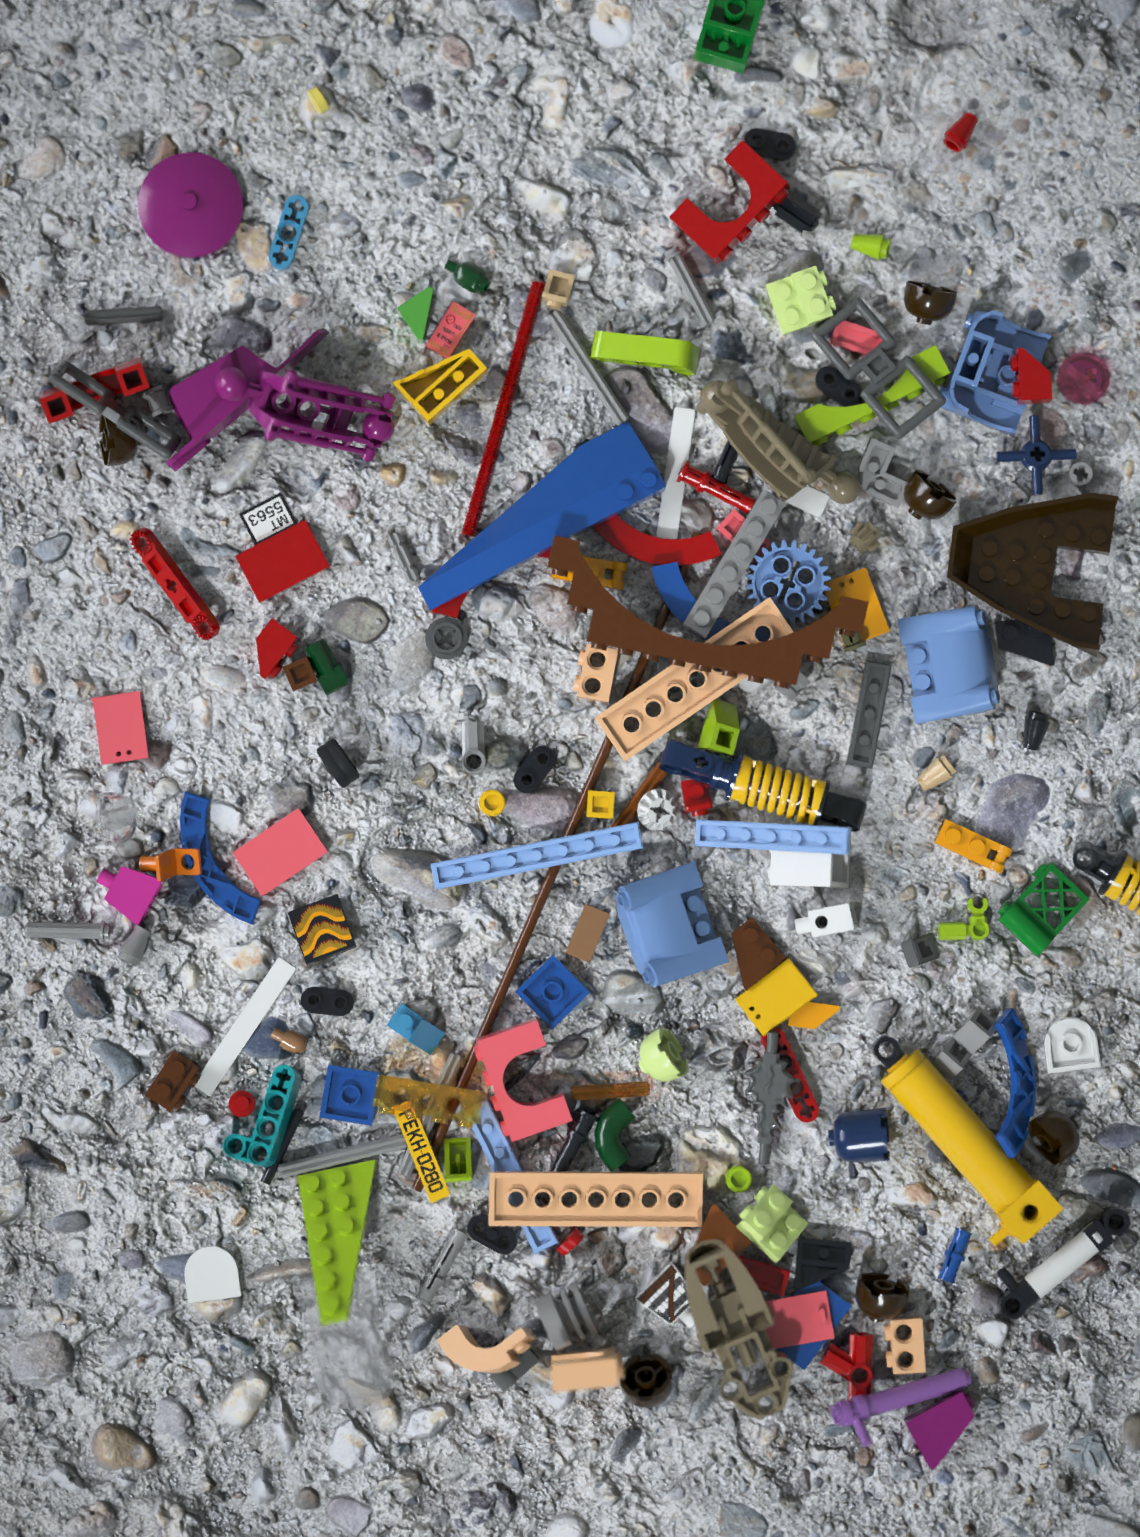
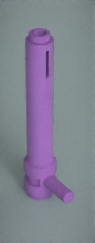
[831,1368,971,1447]

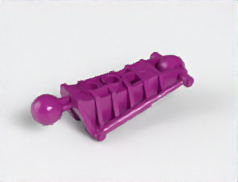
[215,367,396,462]

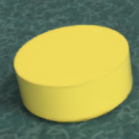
[307,87,329,114]

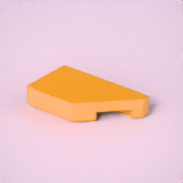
[787,1002,840,1029]

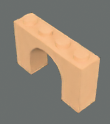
[551,1347,624,1392]

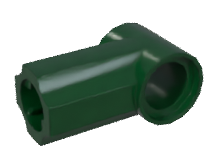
[303,639,350,696]

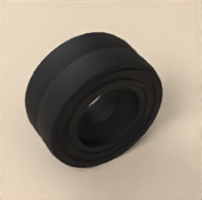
[316,738,360,788]

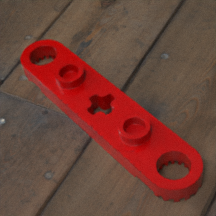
[130,527,220,640]

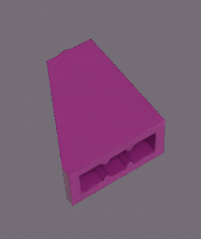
[903,1390,976,1470]

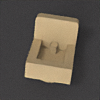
[542,269,575,310]

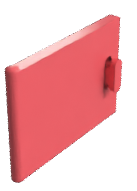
[92,691,149,765]
[765,1290,835,1349]

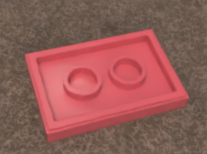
[233,808,328,897]

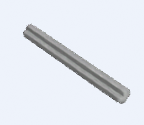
[548,310,629,425]
[398,1053,463,1177]
[278,1134,408,1178]

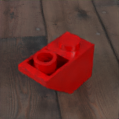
[1010,348,1052,405]
[256,618,299,681]

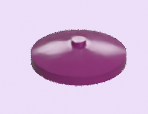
[138,152,244,259]

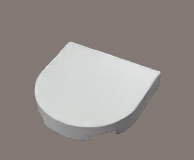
[1044,1017,1101,1074]
[185,1246,242,1304]

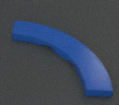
[651,562,770,645]
[180,791,261,925]
[994,1008,1036,1158]

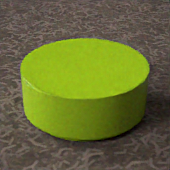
[725,1165,752,1193]

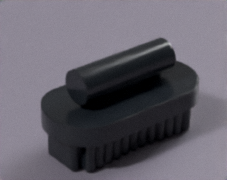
[773,189,822,234]

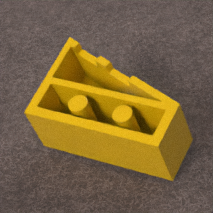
[393,349,488,426]

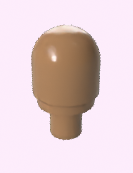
[270,1028,307,1054]

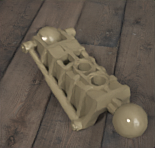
[696,379,861,504]

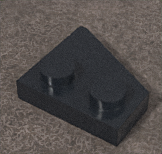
[994,619,1055,666]
[793,1237,852,1290]

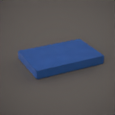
[776,1282,852,1370]

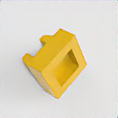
[586,790,615,819]

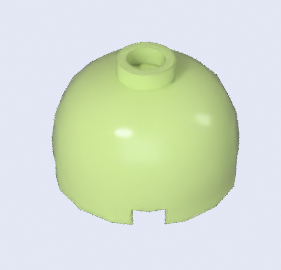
[638,1027,689,1082]

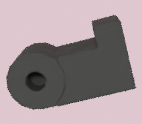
[489,1348,540,1392]

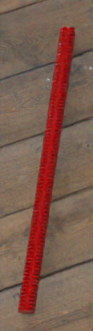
[461,281,545,537]

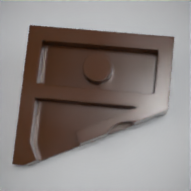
[731,917,785,990]

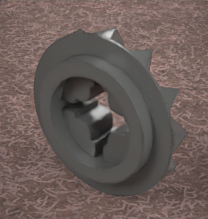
[425,617,468,660]

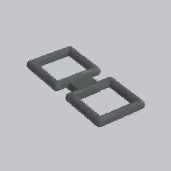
[811,298,946,439]
[48,360,181,459]

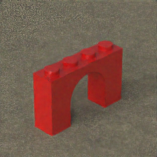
[669,140,790,264]
[39,356,151,424]

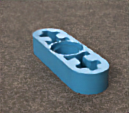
[269,195,309,271]

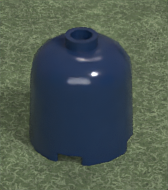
[828,1108,890,1162]

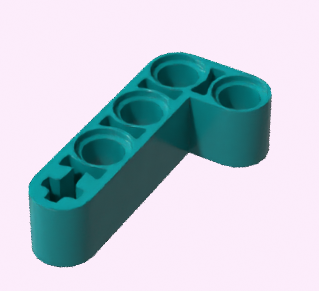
[223,1065,302,1167]

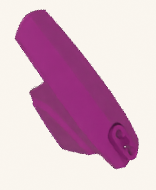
[165,328,329,472]

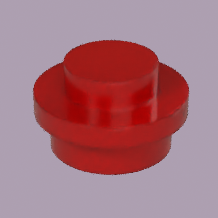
[229,1090,256,1117]

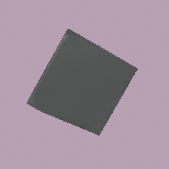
[901,933,940,968]

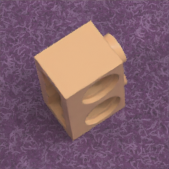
[573,644,618,703]
[884,1316,926,1374]

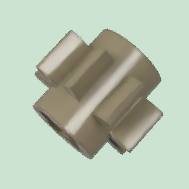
[849,521,882,554]

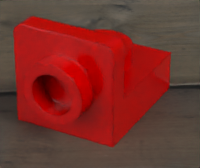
[680,779,713,817]

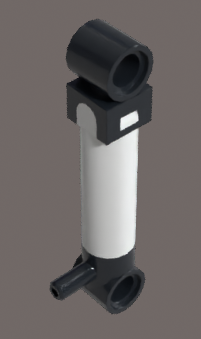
[997,1207,1130,1320]

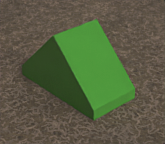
[397,287,434,344]

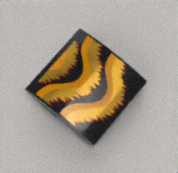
[288,894,357,966]

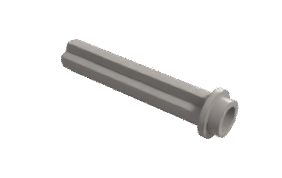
[664,246,715,326]
[25,921,111,942]

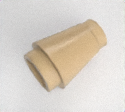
[916,755,957,792]

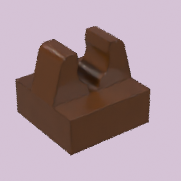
[283,657,318,692]

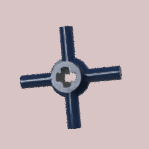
[996,415,1076,496]

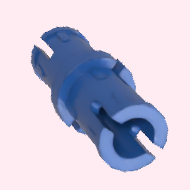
[938,1227,972,1284]

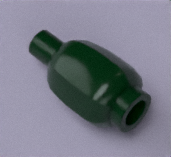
[444,259,491,293]

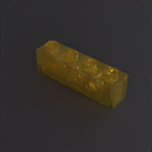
[373,1074,486,1128]

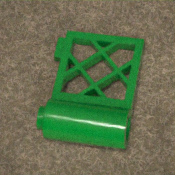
[997,863,1090,957]

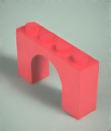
[473,1017,572,1142]

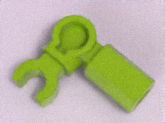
[938,898,990,941]

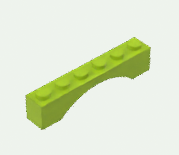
[793,345,950,447]

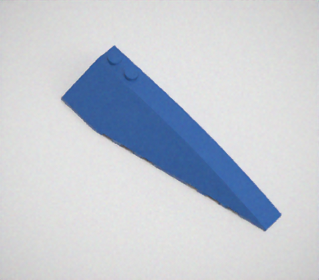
[418,421,666,611]

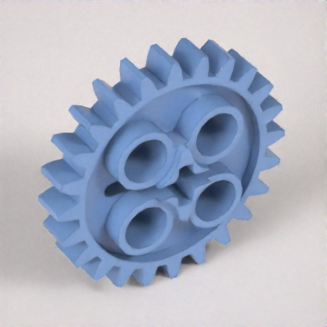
[745,539,831,625]

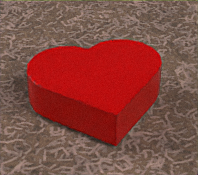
[556,1226,584,1256]

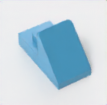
[387,1003,445,1055]

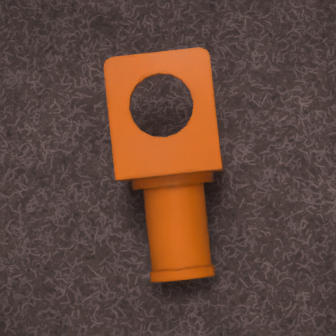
[139,848,202,881]

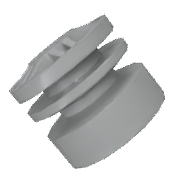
[534,1281,598,1351]

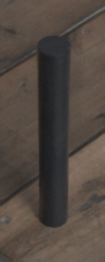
[260,1108,304,1185]

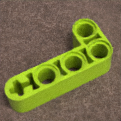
[590,331,700,375]

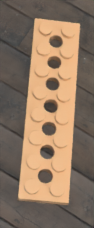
[594,597,794,761]
[488,1171,703,1227]

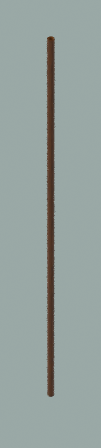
[412,531,702,1192]

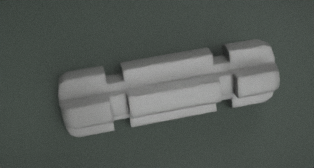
[387,532,420,583]

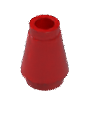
[943,112,978,152]

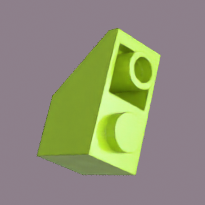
[697,699,740,756]

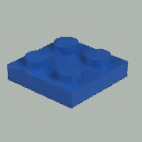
[515,955,590,1030]
[319,1064,381,1126]

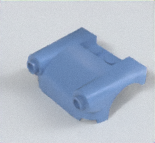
[940,310,1051,437]
[897,605,1000,724]
[616,861,729,988]

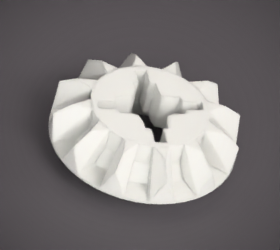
[637,789,678,831]

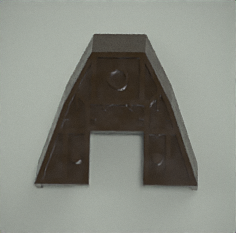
[947,493,1118,657]

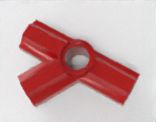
[820,1332,873,1401]

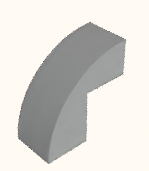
[931,1006,996,1080]

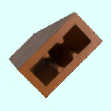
[693,1202,751,1287]

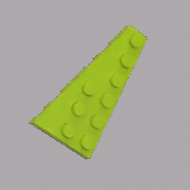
[297,1159,377,1326]

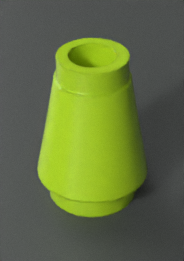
[851,234,891,261]

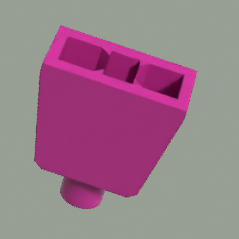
[96,866,165,925]

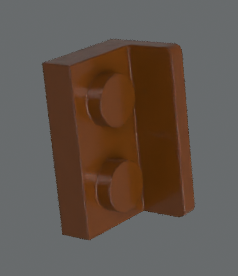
[145,1050,202,1113]

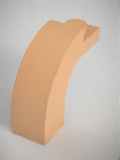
[436,1325,536,1373]

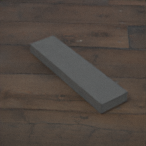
[846,660,892,769]

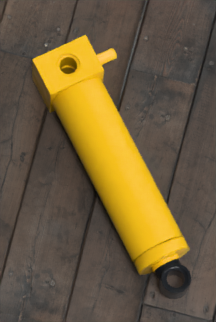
[872,1036,1063,1246]

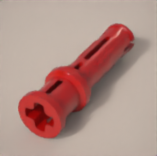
[676,460,756,514]

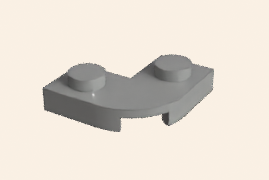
[858,438,907,508]

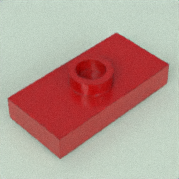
[732,1255,791,1296]

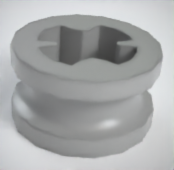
[1067,462,1093,487]

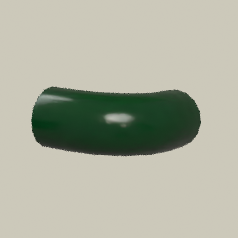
[594,1097,636,1172]

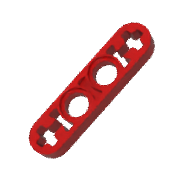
[761,1027,819,1123]

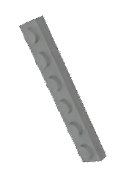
[682,489,786,639]

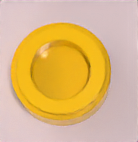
[479,789,506,816]

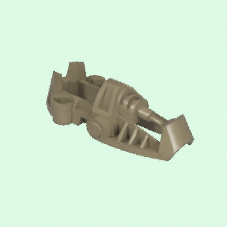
[685,1239,794,1420]

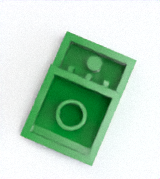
[693,0,765,74]

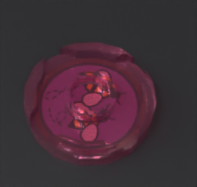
[1056,352,1110,405]

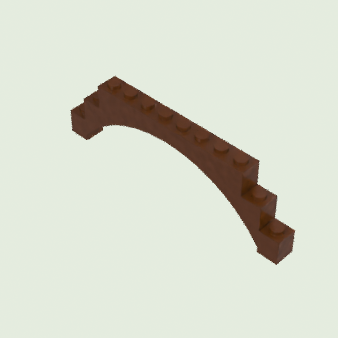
[547,535,869,689]

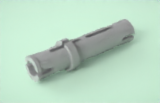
[415,1227,469,1306]

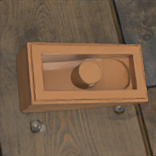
[566,904,610,963]

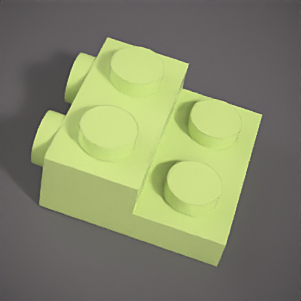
[765,266,836,336]
[736,1184,809,1263]

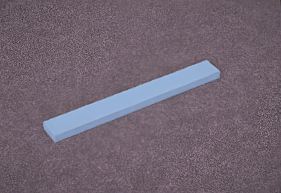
[431,822,644,890]

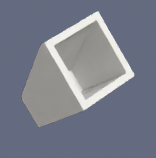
[768,850,850,888]

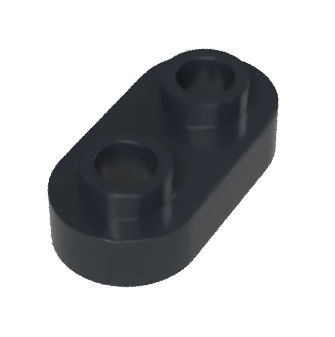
[744,128,796,161]
[815,366,862,407]
[513,746,556,794]
[301,987,354,1016]
[467,1214,517,1255]

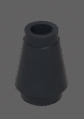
[1023,710,1050,751]

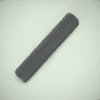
[84,306,163,326]

